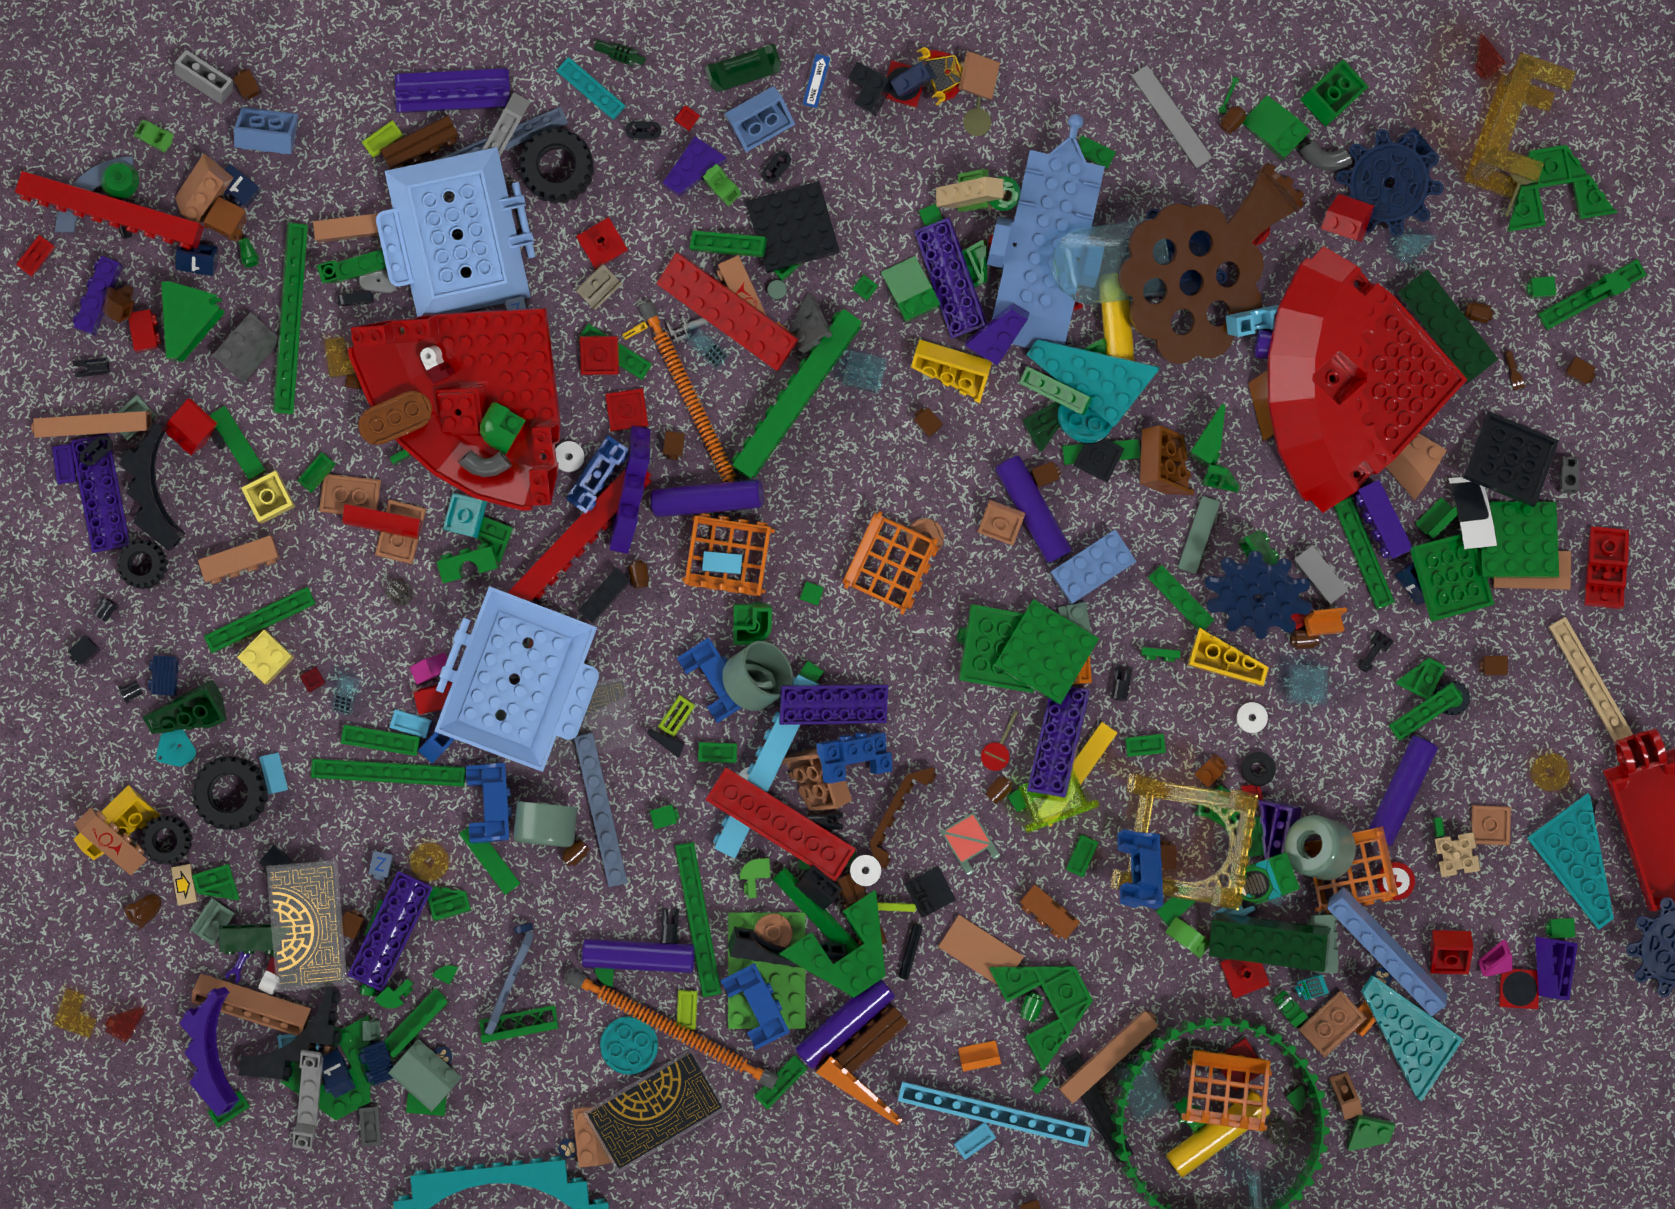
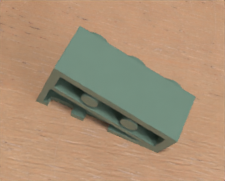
[1307,914,1338,973]

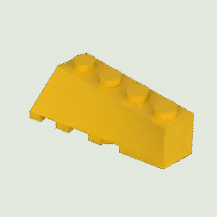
[911,339,992,404]
[1187,628,1269,687]
[74,785,161,860]

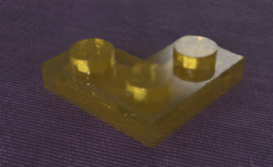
[324,337,356,378]
[53,989,97,1038]

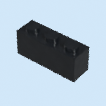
[578,568,631,625]

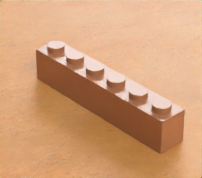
[191,974,311,1036]

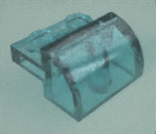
[842,350,888,394]

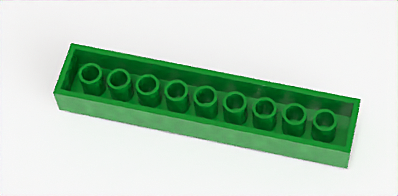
[732,309,862,480]

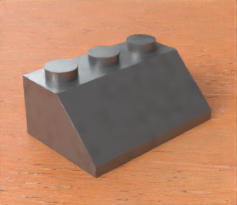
[212,312,279,383]

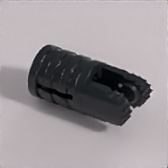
[73,357,110,377]
[1110,665,1133,701]
[808,812,843,830]
[660,908,679,944]

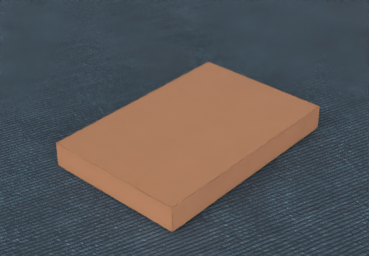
[319,474,381,515]
[375,500,427,565]
[1298,990,1367,1058]

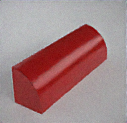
[342,504,422,540]
[413,681,453,715]

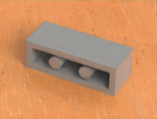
[175,50,233,105]
[1292,545,1348,605]

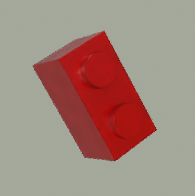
[128,309,162,353]

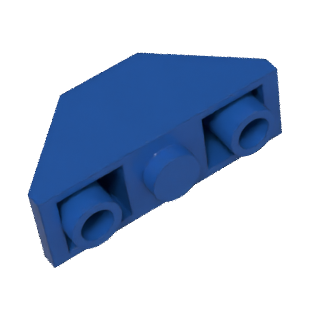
[418,732,455,763]

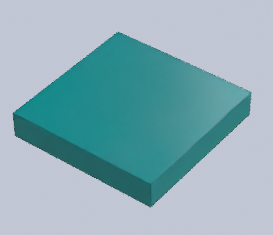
[443,493,487,538]

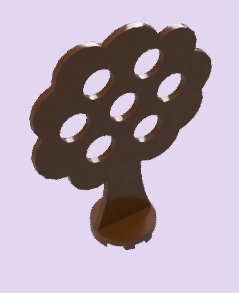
[1118,163,1306,364]

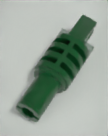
[594,39,646,67]

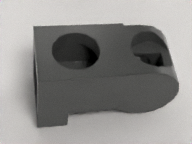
[1558,456,1579,494]

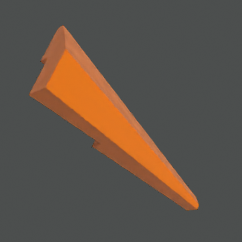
[816,1056,902,1125]

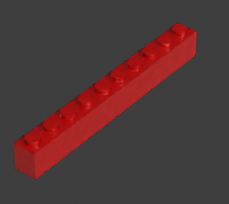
[15,171,204,250]
[508,470,652,602]

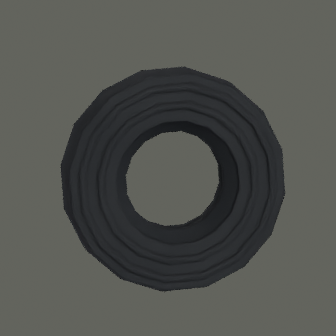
[1241,752,1276,787]

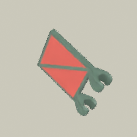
[941,812,1000,876]

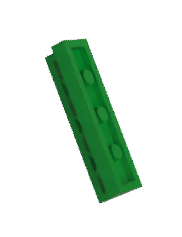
[384,988,450,1058]
[479,1005,559,1043]

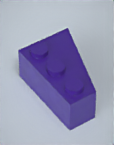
[663,136,727,197]
[965,303,1029,366]
[1258,799,1302,859]
[1535,937,1578,1001]

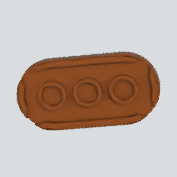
[358,391,432,445]

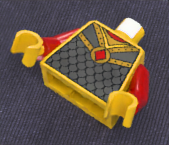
[917,47,964,106]

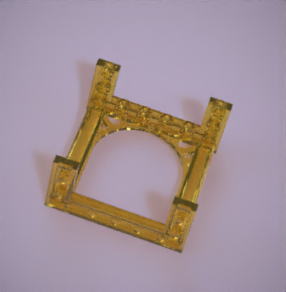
[1463,52,1576,200]
[1110,773,1259,910]

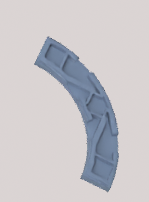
[55,157,134,233]
[484,931,534,1035]

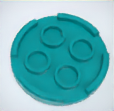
[1058,404,1113,443]
[600,1016,658,1075]

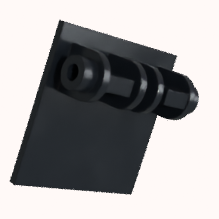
[905,866,956,918]

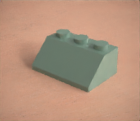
[389,1039,462,1112]

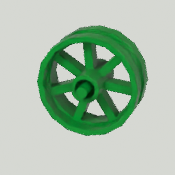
[1173,1096,1206,1133]

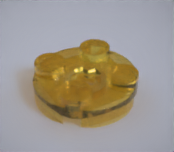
[1530,753,1570,791]
[410,843,450,881]

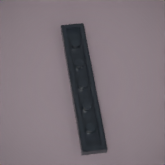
[1061,1051,1134,1163]

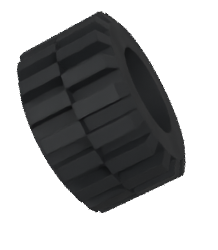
[116,540,168,589]
[141,816,193,865]

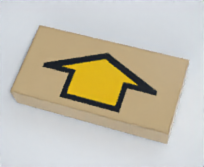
[171,864,198,906]

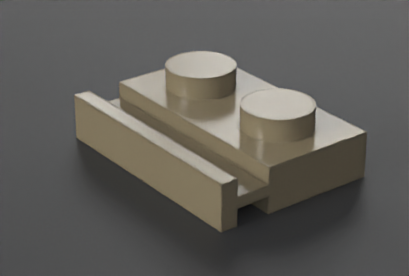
[575,264,622,310]

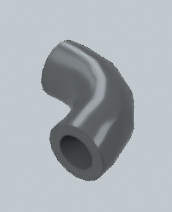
[1300,141,1352,171]
[458,450,512,477]

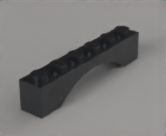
[728,926,847,968]

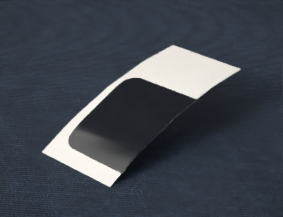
[1448,477,1497,549]

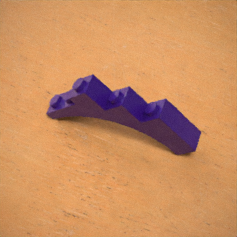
[610,426,651,554]
[179,987,240,1117]

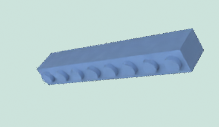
[1327,887,1448,1017]

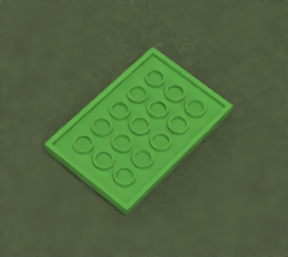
[728,912,806,1029]

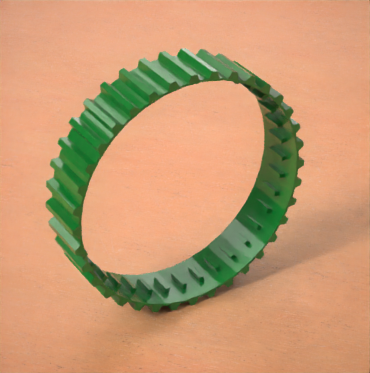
[1110,1016,1330,1209]

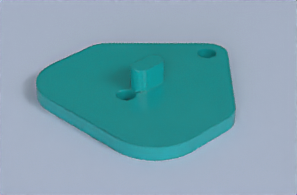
[156,729,196,767]

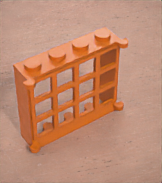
[842,511,939,615]
[682,513,775,597]
[1304,826,1398,913]
[1181,1050,1272,1131]

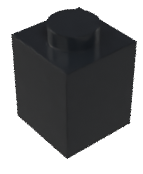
[68,635,101,666]

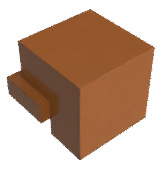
[204,196,247,242]

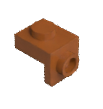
[1194,754,1228,787]

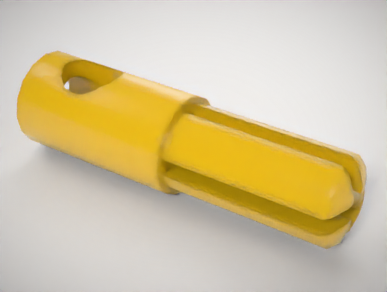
[622,321,648,340]

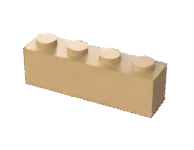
[936,177,1003,209]

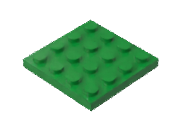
[1480,502,1559,578]
[1410,534,1495,622]
[994,599,1099,705]
[958,604,1034,693]

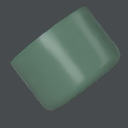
[722,641,793,711]
[513,801,578,847]
[1284,815,1356,880]

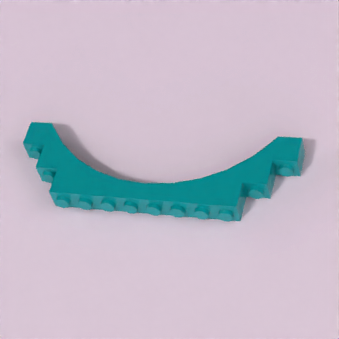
[393,1156,610,1209]

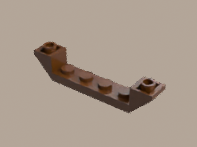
[869,767,937,869]

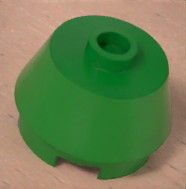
[101,162,139,199]

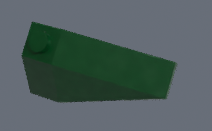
[142,680,227,734]

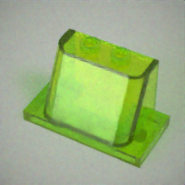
[1018,768,1100,833]

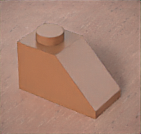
[1329,1072,1363,1120]

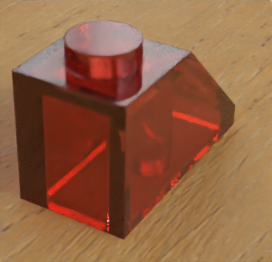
[1474,33,1506,80]
[105,1006,147,1043]

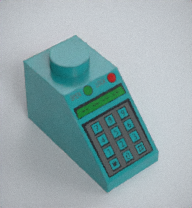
[1295,973,1329,1000]

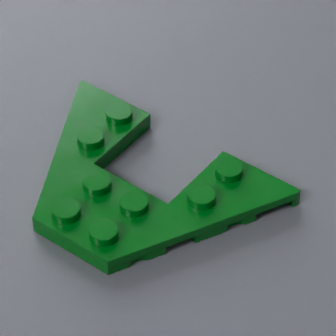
[1507,145,1618,232]
[779,890,886,998]
[989,966,1093,1071]
[279,1015,371,1120]

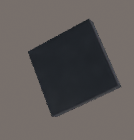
[1073,438,1124,483]

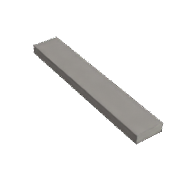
[1131,65,1212,169]

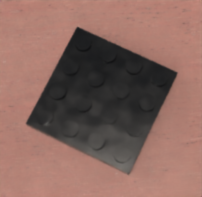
[746,181,840,273]
[1463,411,1559,507]

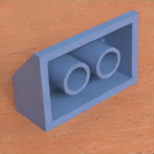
[724,86,795,152]
[234,107,298,154]

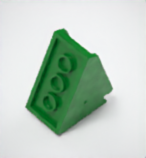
[161,281,225,362]

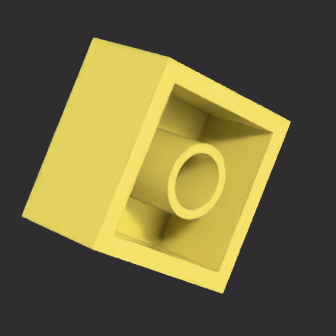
[241,471,296,524]
[237,630,294,685]

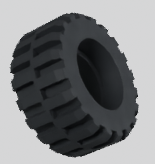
[520,128,594,204]
[191,756,268,830]

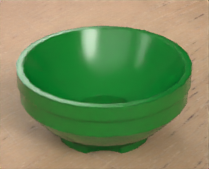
[988,176,1021,211]

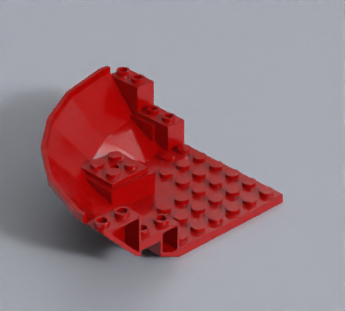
[1268,246,1468,513]
[348,308,560,511]

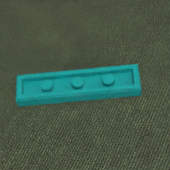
[556,57,626,121]

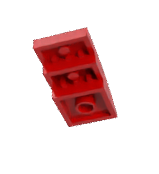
[1584,526,1629,609]

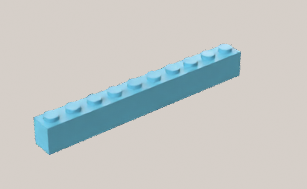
[713,675,820,858]
[897,1081,1091,1147]

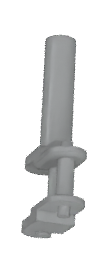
[666,316,709,344]

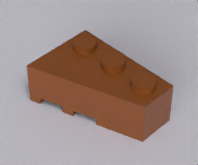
[1019,884,1080,940]

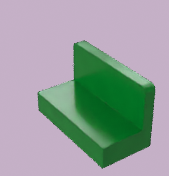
[1415,498,1458,540]

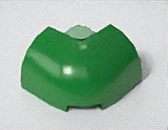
[480,402,526,455]
[733,602,772,645]

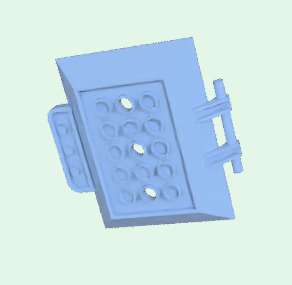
[376,147,535,317]
[434,586,599,772]

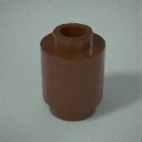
[1219,105,1246,135]
[1464,301,1494,324]
[628,560,650,589]
[1290,630,1319,650]
[985,776,1013,804]
[561,839,590,867]

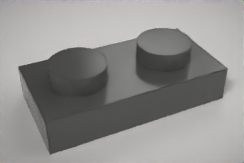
[359,1106,382,1147]

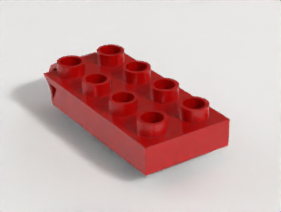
[1603,728,1675,911]

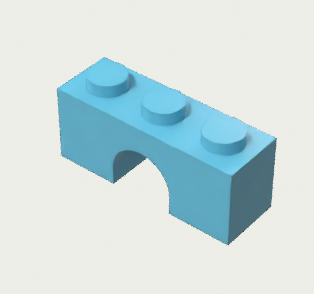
[1226,305,1279,337]

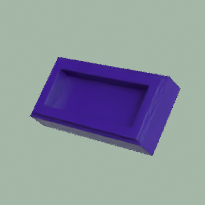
[52,444,77,485]

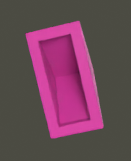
[409,652,448,685]
[1478,939,1512,977]

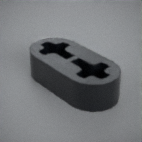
[625,121,662,140]
[762,151,791,184]
[337,292,374,306]
[80,436,113,466]

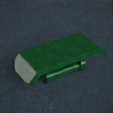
[705,44,781,92]

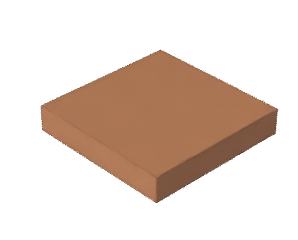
[959,52,1000,100]
[977,500,1025,545]
[1471,805,1511,845]

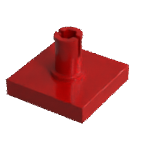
[576,217,628,270]
[1220,959,1270,999]

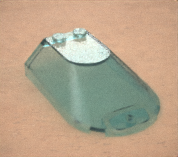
[1052,219,1170,305]

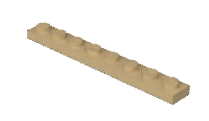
[1548,617,1633,743]

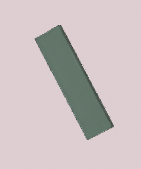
[1178,496,1220,575]

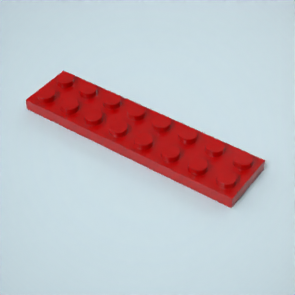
[656,252,799,371]
[705,767,856,881]

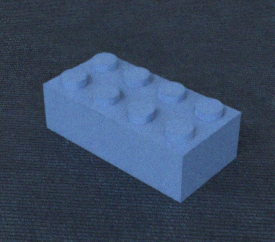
[1050,530,1136,605]

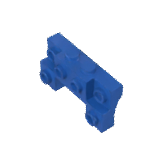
[565,435,629,513]
[677,637,742,724]
[816,732,893,784]
[466,763,512,844]
[1117,829,1163,910]
[720,963,790,1050]

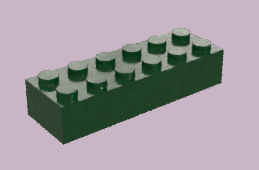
[1395,269,1499,385]
[1209,912,1331,972]

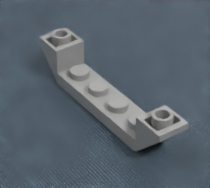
[482,93,530,157]
[292,1050,323,1150]

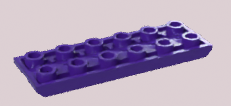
[395,69,510,113]
[914,218,987,339]
[71,433,130,553]
[779,684,889,725]
[1027,687,1090,798]
[347,871,433,992]

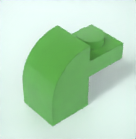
[133,120,174,153]
[703,164,742,207]
[740,858,771,898]
[1165,917,1210,958]

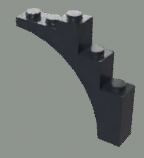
[119,422,186,551]
[239,986,342,1082]

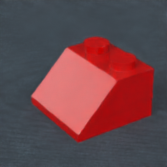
[1321,194,1374,242]
[166,398,217,456]
[1430,930,1474,975]

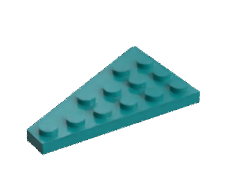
[1026,339,1161,427]
[1527,793,1614,930]
[1361,975,1463,1102]

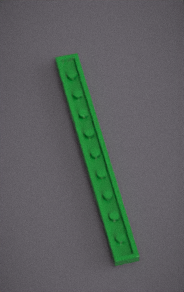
[273,223,308,415]

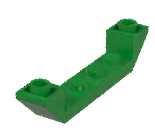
[316,249,387,284]

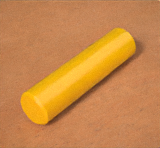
[1099,273,1135,361]
[1166,1090,1270,1178]

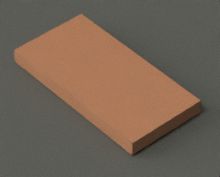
[1493,551,1571,590]
[938,915,1024,985]

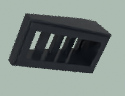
[647,729,685,758]

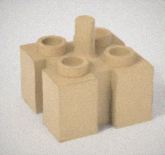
[1435,832,1481,877]

